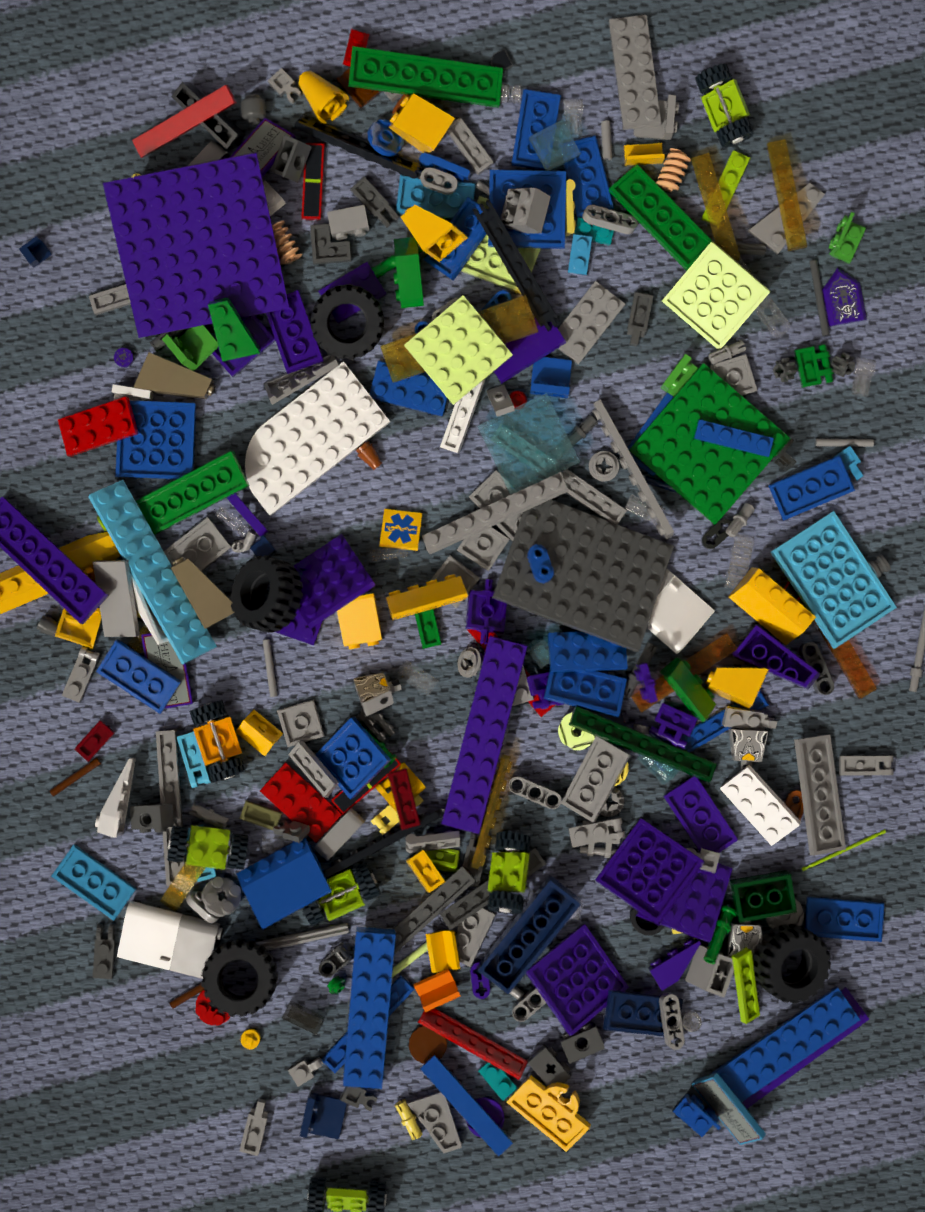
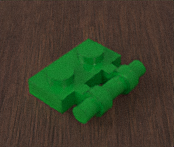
[794,344,834,388]

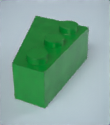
[391,237,424,308]
[208,297,261,362]

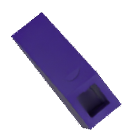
[648,938,701,991]

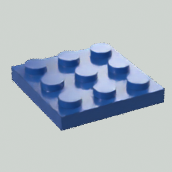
[315,717,391,799]

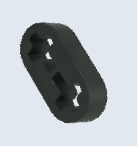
[701,519,732,549]

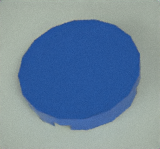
[367,119,404,156]

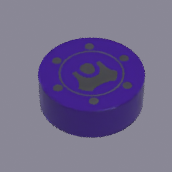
[114,348,134,368]

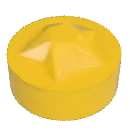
[241,1029,261,1049]

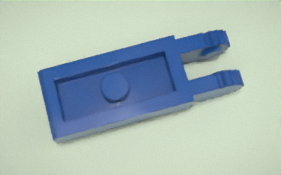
[419,152,471,182]

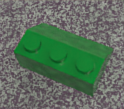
[659,657,716,722]

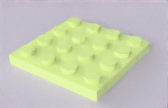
[461,196,541,294]
[662,241,771,350]
[404,295,513,405]

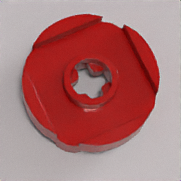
[195,990,231,1026]

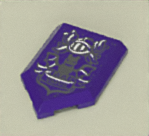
[822,268,867,327]

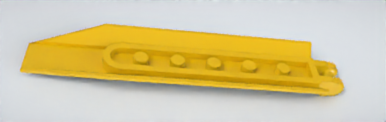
[0,532,121,614]

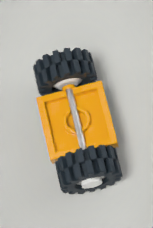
[189,700,246,782]

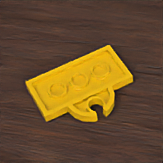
[506,1075,591,1152]

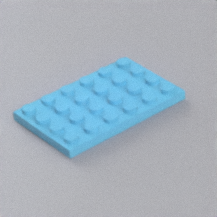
[771,511,897,649]

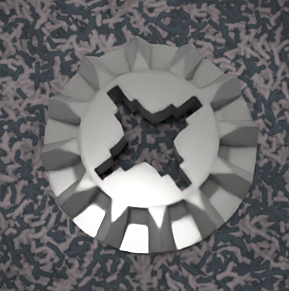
[588,451,619,482]
[457,647,483,678]
[600,787,624,817]

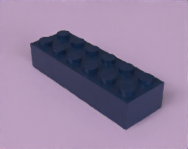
[478,875,581,995]

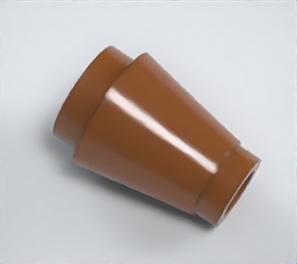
[356,441,382,470]

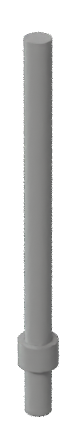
[909,607,925,692]

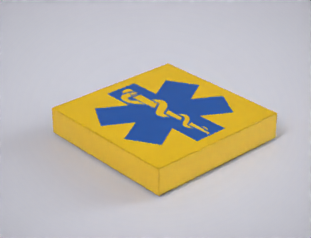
[380,509,422,551]

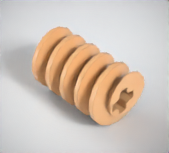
[656,148,691,192]
[272,220,302,265]

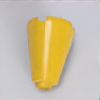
[298,71,349,124]

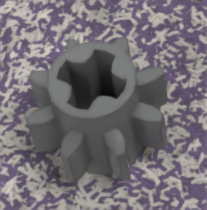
[831,352,855,377]
[773,358,797,382]

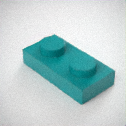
[574,217,614,246]
[478,1062,518,1101]

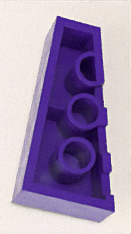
[732,625,820,690]

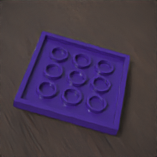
[294,534,375,629]
[595,819,704,926]
[636,863,733,942]
[526,924,629,1035]

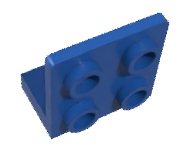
[530,357,572,399]
[672,1093,721,1137]

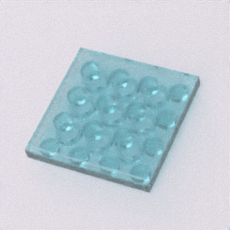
[477,393,580,495]

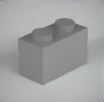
[327,205,370,240]

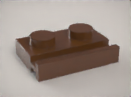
[336,68,382,109]

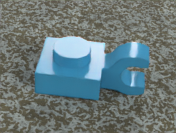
[834,446,863,480]

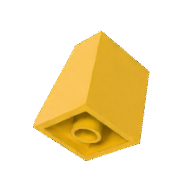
[389,93,455,154]
[401,205,468,262]
[337,593,383,650]
[705,668,768,709]

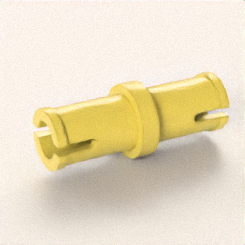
[394,1099,423,1140]

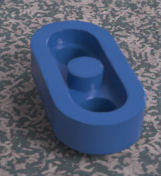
[527,544,554,583]

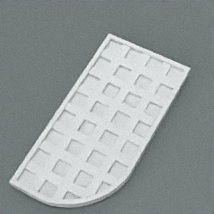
[245,361,391,516]

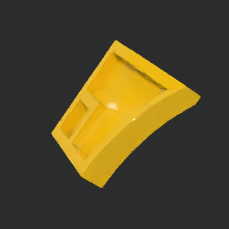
[55,608,102,649]

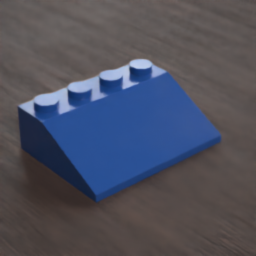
[236,838,332,929]

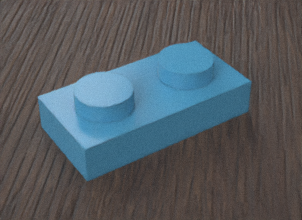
[568,234,592,275]

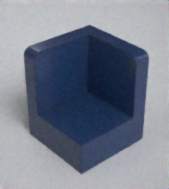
[19,236,52,268]
[250,535,277,556]

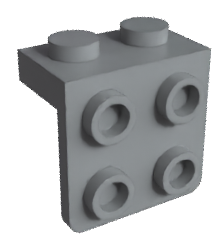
[633,95,679,140]

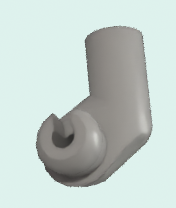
[231,530,257,553]

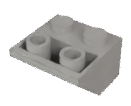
[501,188,551,234]
[685,945,734,997]

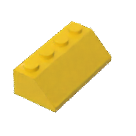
[728,567,816,645]
[386,574,468,621]

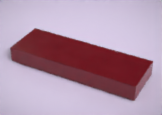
[387,768,420,830]

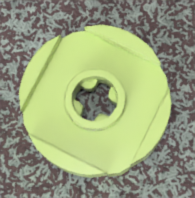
[558,712,596,750]

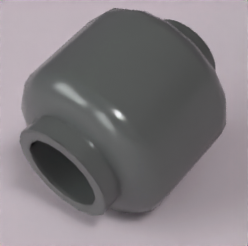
[241,94,266,125]

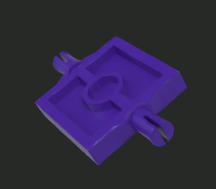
[465,579,507,644]
[634,663,658,703]

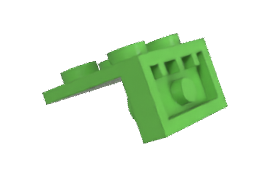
[828,211,866,264]
[162,325,219,371]
[661,354,698,397]

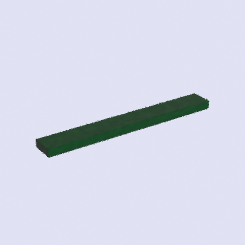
[569,706,717,782]

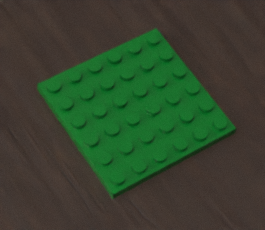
[629,363,790,525]

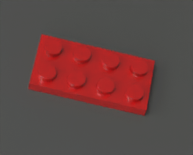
[58,397,138,457]
[260,763,342,843]

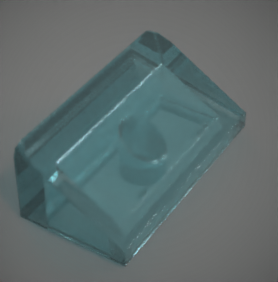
[637,754,680,785]

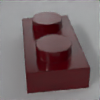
[74,720,115,762]

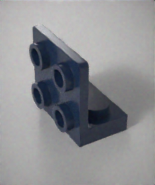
[299,1092,347,1139]

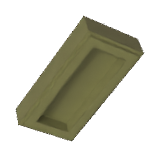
[239,800,282,830]

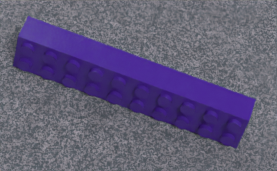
[442,635,528,834]

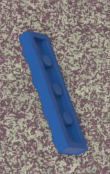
[693,420,774,457]

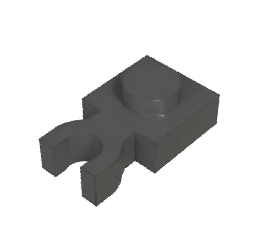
[273,819,310,843]
[340,1087,377,1111]

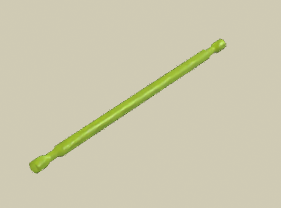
[802,829,886,871]

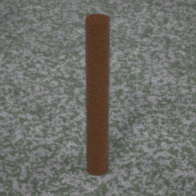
[49,758,101,797]
[169,977,223,1009]

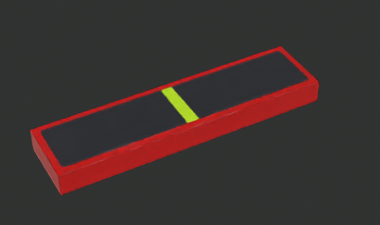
[302,143,325,220]
[331,750,401,815]

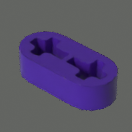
[470,961,490,999]

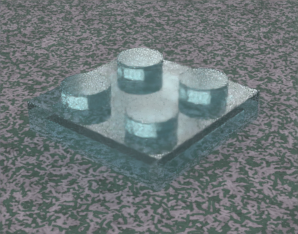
[529,120,581,171]

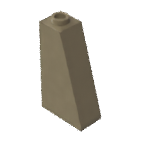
[134,352,215,399]
[170,557,234,629]

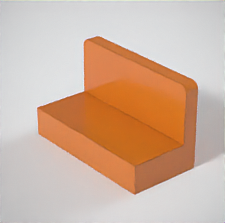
[414,969,461,1012]

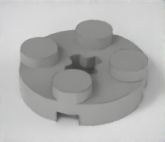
[201,877,241,917]

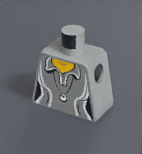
[353,673,402,716]
[729,729,768,771]
[725,921,763,956]

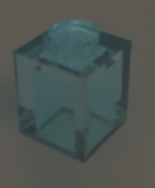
[528,638,550,669]

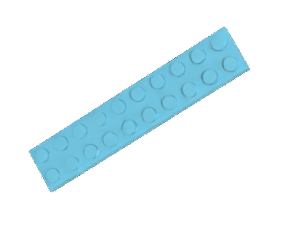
[88,480,217,665]

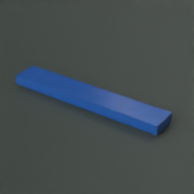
[668,690,769,753]
[321,975,415,1073]
[420,1054,513,1157]

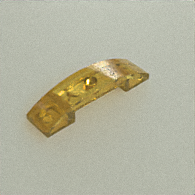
[160,863,206,912]

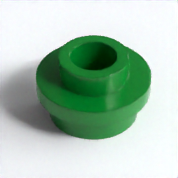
[327,976,345,994]

